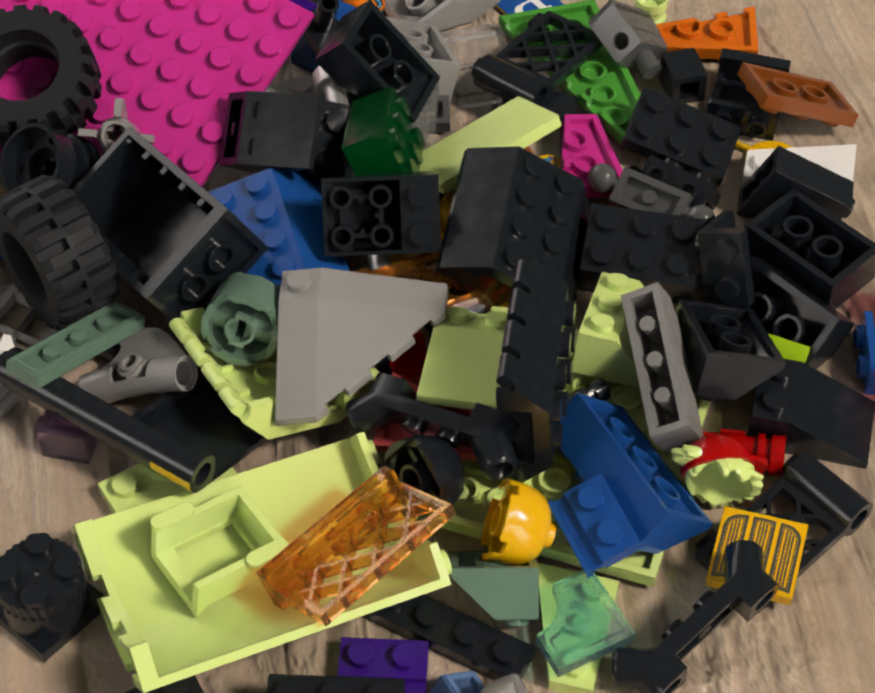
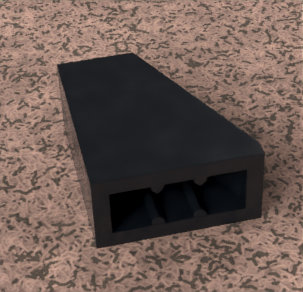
[737,146,855,220]

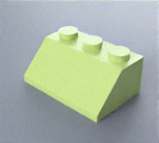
[572,272,644,388]

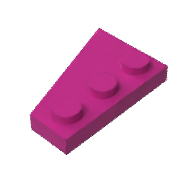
[560,114,623,198]

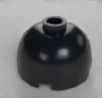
[384,434,465,522]

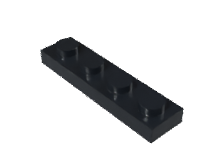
[362,594,536,680]

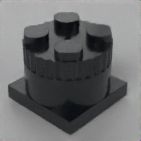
[0,533,104,663]

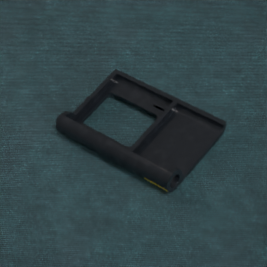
[0,344,268,493]

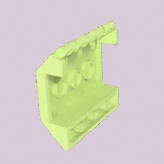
[169,307,380,440]

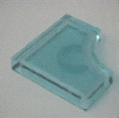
[536,570,636,677]

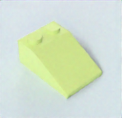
[416,307,508,410]

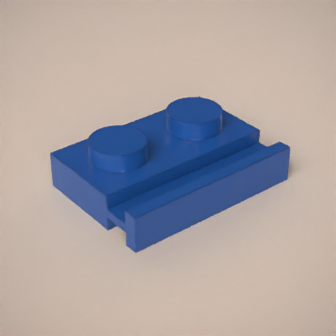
[548,473,644,578]

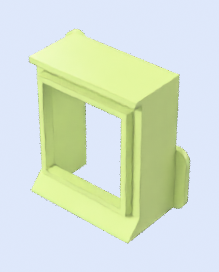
[150,485,290,618]

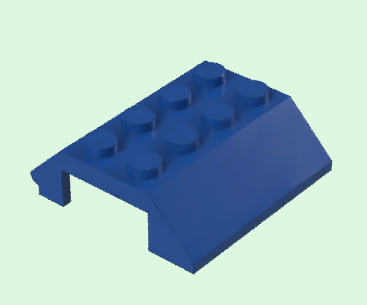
[209,167,350,286]

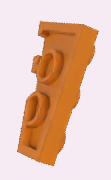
[656,6,759,60]

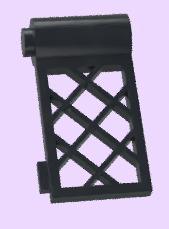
[471,11,603,107]
[695,452,873,614]

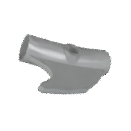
[78,327,198,403]

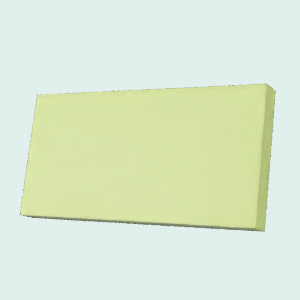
[419,96,562,195]

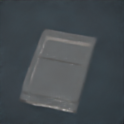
[440,23,515,110]

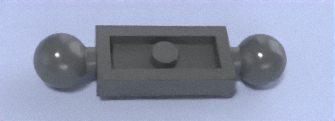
[588,163,715,227]

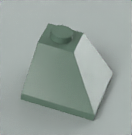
[449,550,539,626]

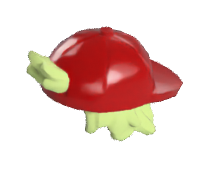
[671,433,768,509]

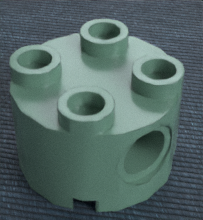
[201,272,280,367]

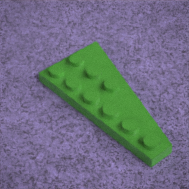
[499,0,640,150]

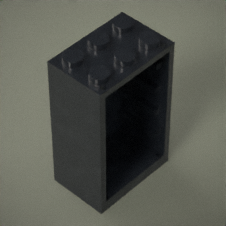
[72,126,268,320]

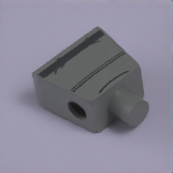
[588,0,668,79]

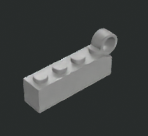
[621,282,704,455]

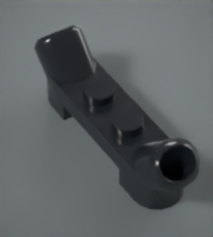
[345,373,520,480]
[612,540,780,693]

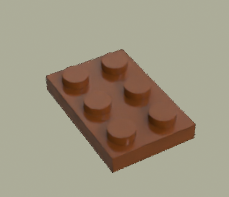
[737,62,859,127]

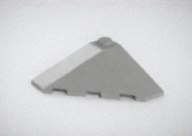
[275,267,448,426]

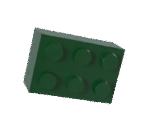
[341,86,425,176]

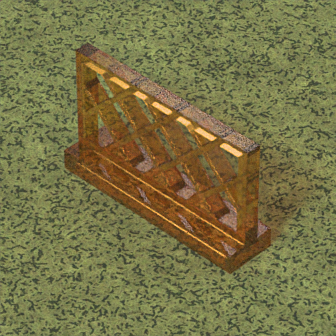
[256,466,456,626]

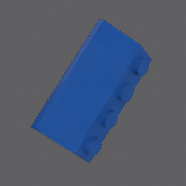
[557,393,713,554]

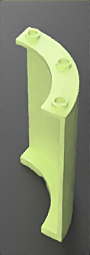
[71,432,452,693]

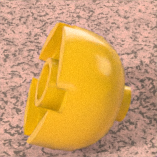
[481,478,557,566]

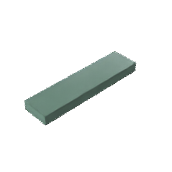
[6,301,146,390]

